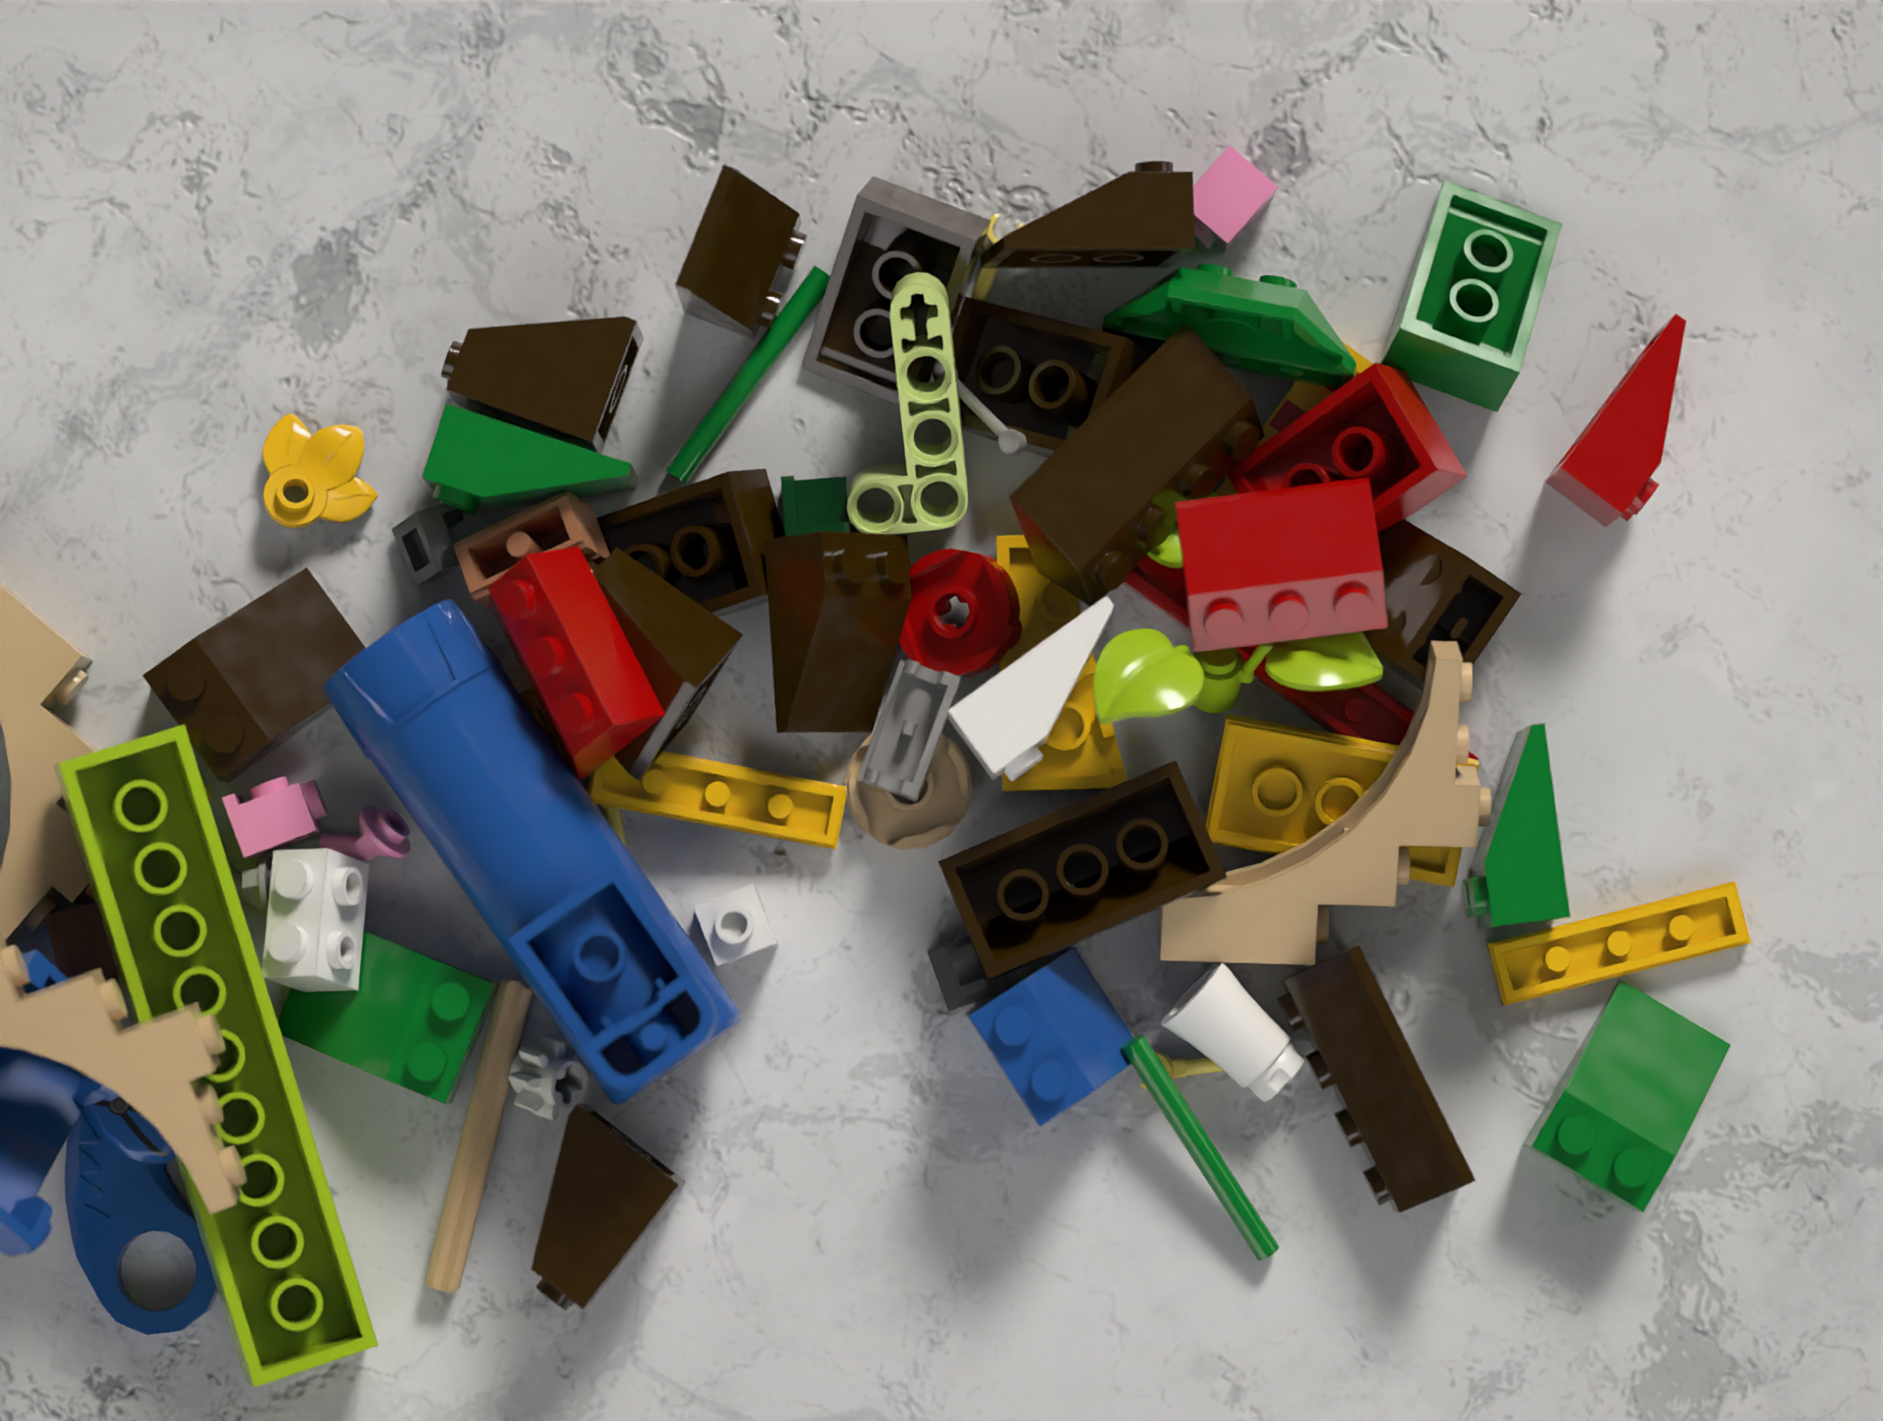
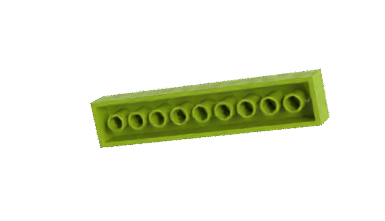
[53,724,379,1388]

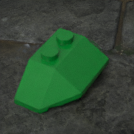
[1102,264,1357,389]

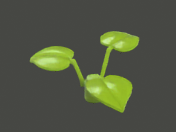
[1093,492,1383,725]

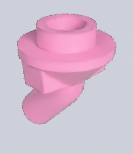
[319,805,410,861]

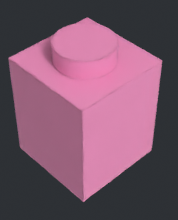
[1193,145,1278,253]

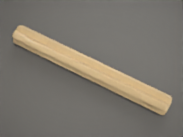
[425,979,534,1293]

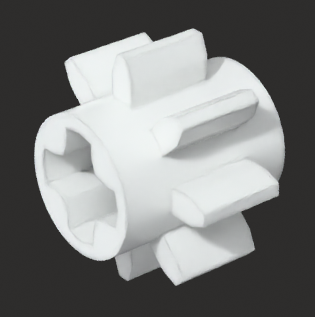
[508,1036,589,1120]

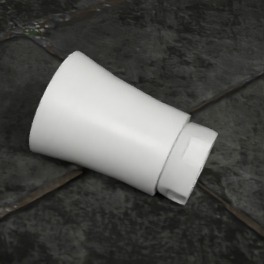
[1161,962,1305,1102]

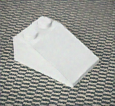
[948,596,1114,782]

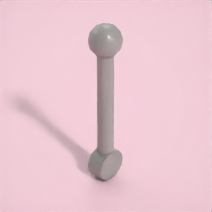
[933,363,1027,456]

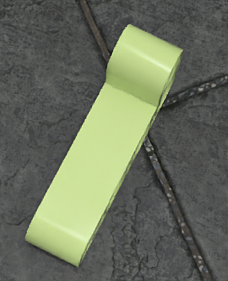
[847,272,968,534]

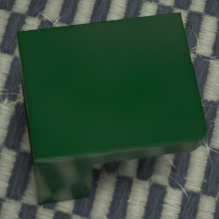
[781,475,850,537]

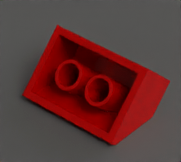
[1175,477,1388,652]
[488,546,666,779]

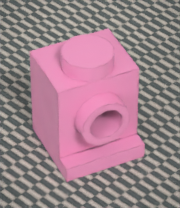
[222,776,328,860]

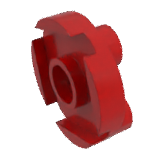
[899,548,1022,678]

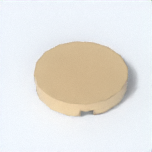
[845,733,972,850]

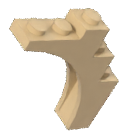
[0,581,99,947]
[1158,641,1491,965]
[0,934,247,1214]

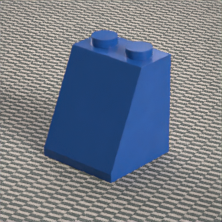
[968,947,1134,1126]

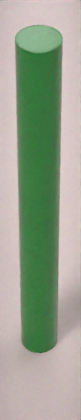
[665,266,830,485]
[1122,1034,1279,1261]

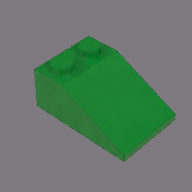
[1380,180,1562,412]
[422,404,638,516]
[1462,723,1570,929]
[278,930,499,1104]
[1523,979,1731,1212]

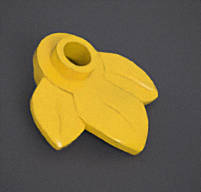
[262,414,378,528]

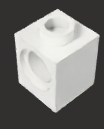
[693,883,779,968]

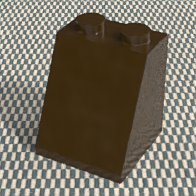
[441,316,644,454]
[588,547,743,780]
[531,1103,686,1310]

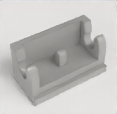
[857,659,961,802]

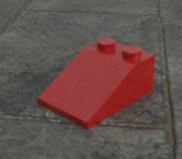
[1545,314,1686,527]
[1227,363,1468,533]

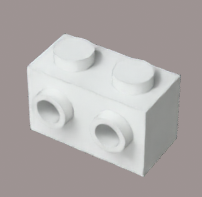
[262,848,370,992]

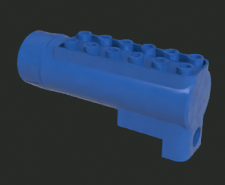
[322,599,741,1105]

